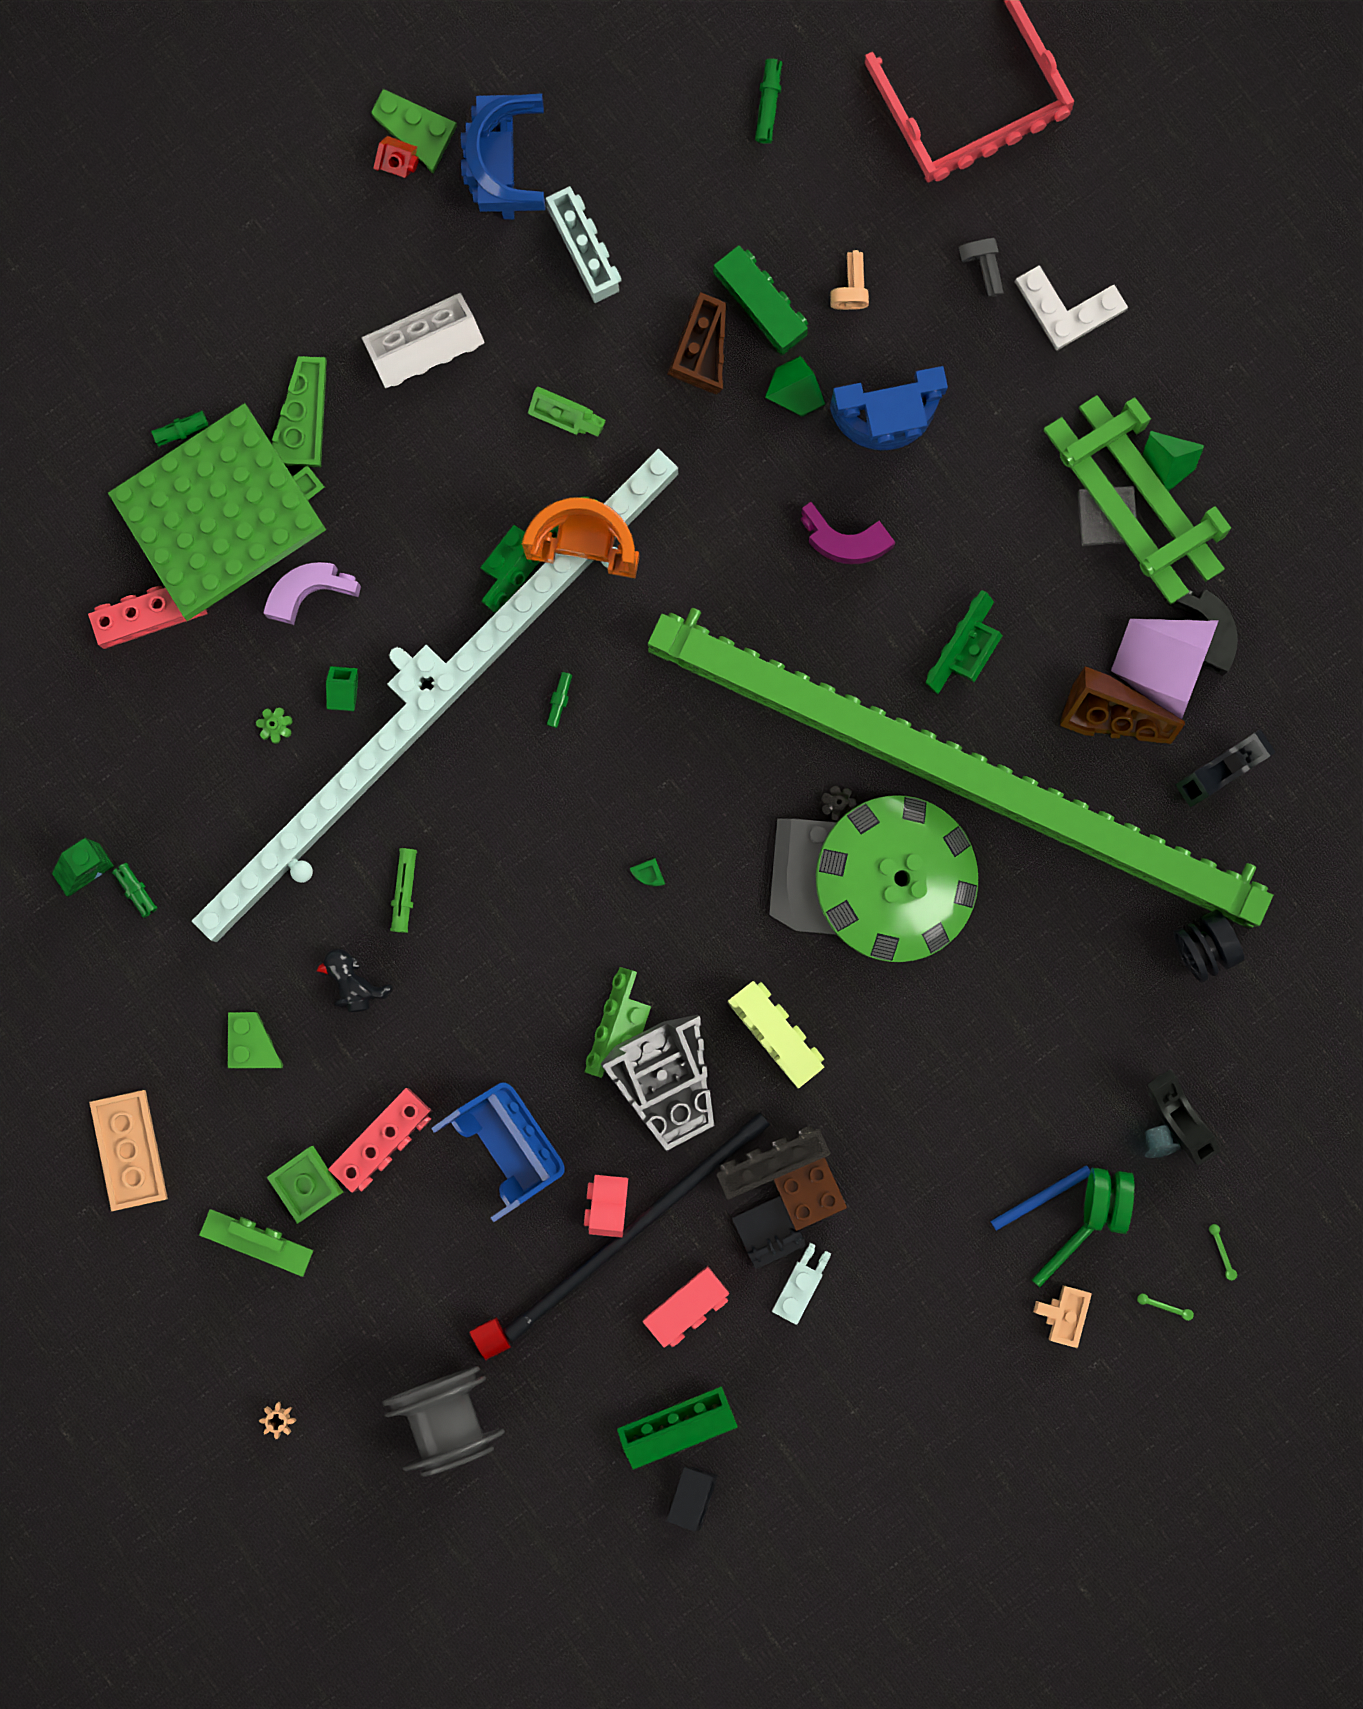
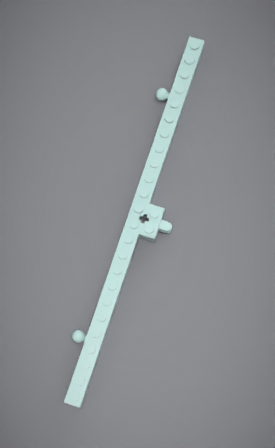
[192,449,678,942]

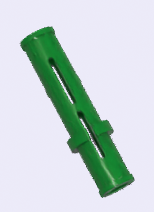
[755,59,783,144]

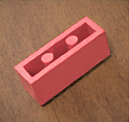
[643,1266,729,1348]

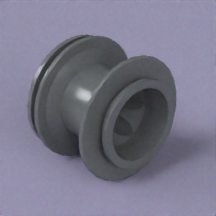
[382,1366,505,1477]

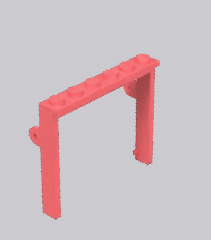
[865,0,1074,183]

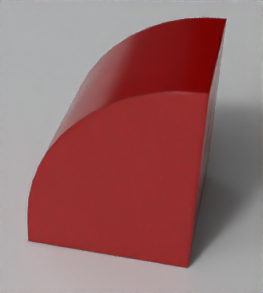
[470,1317,511,1360]

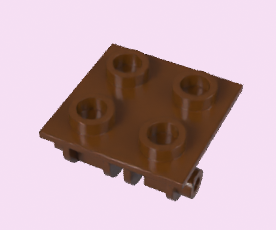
[773,1157,847,1231]

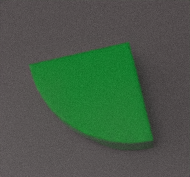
[630,859,665,886]

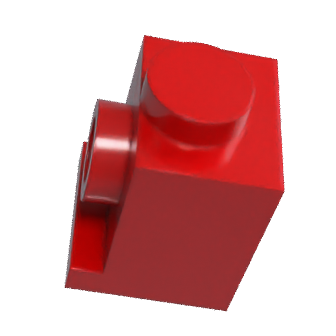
[373,136,419,178]

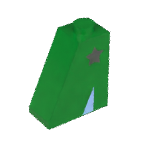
[52,838,114,897]

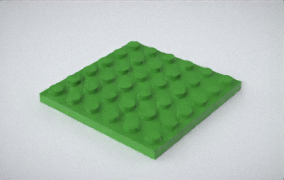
[108,403,326,621]

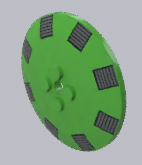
[816,795,978,962]

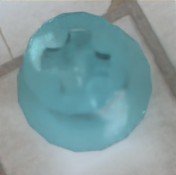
[1145,1126,1181,1158]

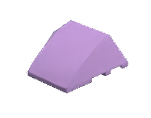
[1111,619,1219,719]

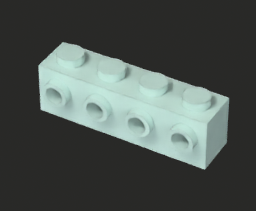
[546,186,621,303]

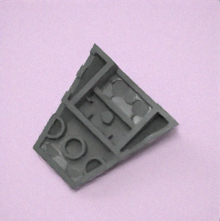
[601,1015,714,1151]

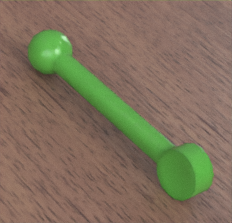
[1209,1224,1237,1280]
[1137,1293,1194,1321]

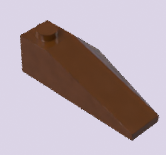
[1060,666,1185,744]

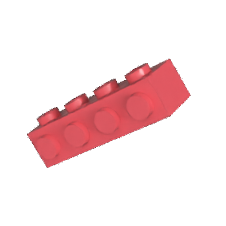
[88,586,208,649]
[328,1088,432,1193]

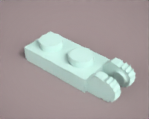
[772,1243,831,1325]

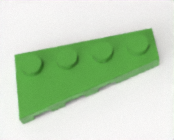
[272,356,327,467]

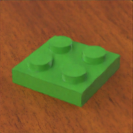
[267,1146,343,1224]

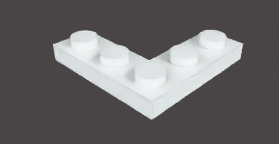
[1015,265,1128,351]

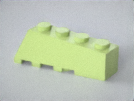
[727,981,825,1089]

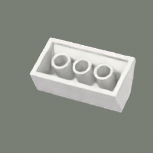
[362,293,484,388]

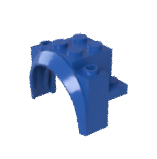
[461,94,545,220]

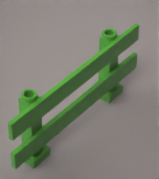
[1044,395,1231,605]

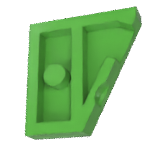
[228,1012,283,1068]

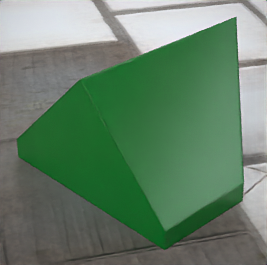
[765,356,825,417]
[1142,431,1204,491]

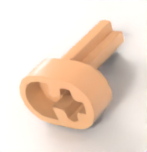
[830,250,869,310]

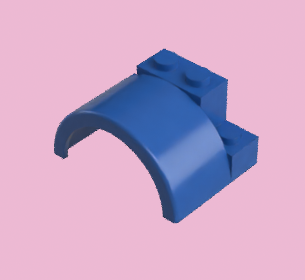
[830,366,948,450]

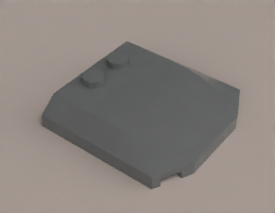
[769,819,837,935]

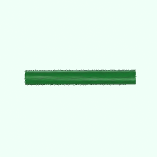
[1032,1225,1094,1287]

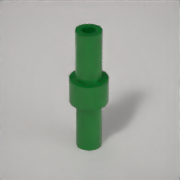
[547,672,572,728]

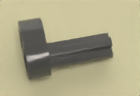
[959,238,1004,297]

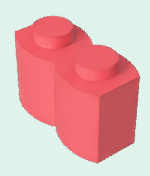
[584,1175,628,1237]

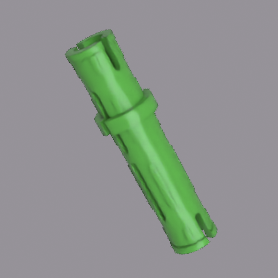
[390,848,417,933]

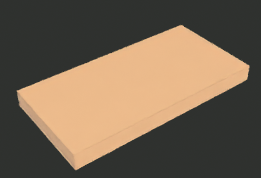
[89,1090,168,1211]

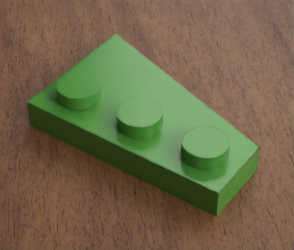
[371,89,457,174]

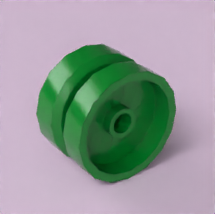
[1084,1168,1134,1234]

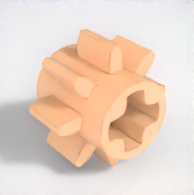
[259,1402,296,1439]

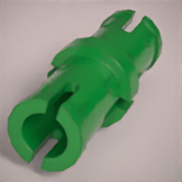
[151,411,209,447]
[112,863,158,918]

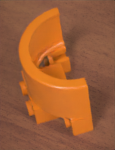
[522,498,639,578]

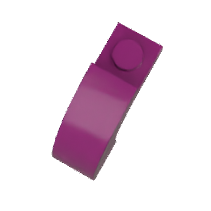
[801,502,895,564]

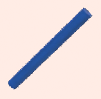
[990,1165,1090,1231]

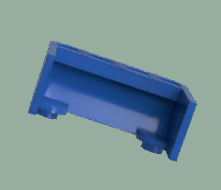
[431,1083,565,1222]

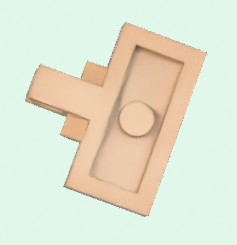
[1033,1285,1092,1348]

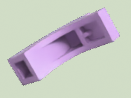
[263,562,361,625]

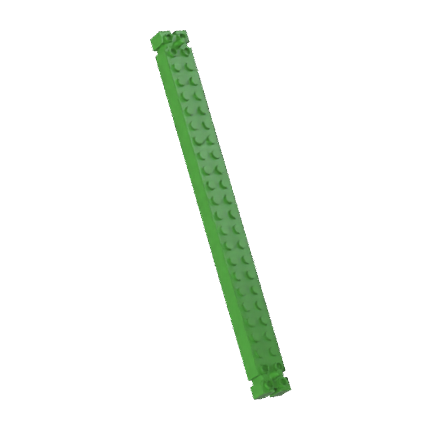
[648,608,1273,929]

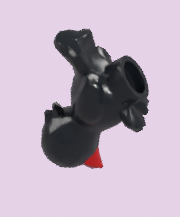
[317,949,393,1013]

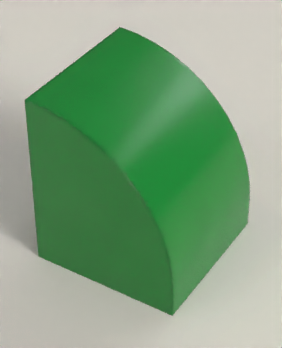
[326,666,358,711]

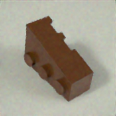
[667,292,726,395]

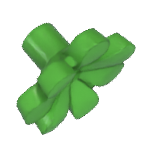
[256,708,292,744]

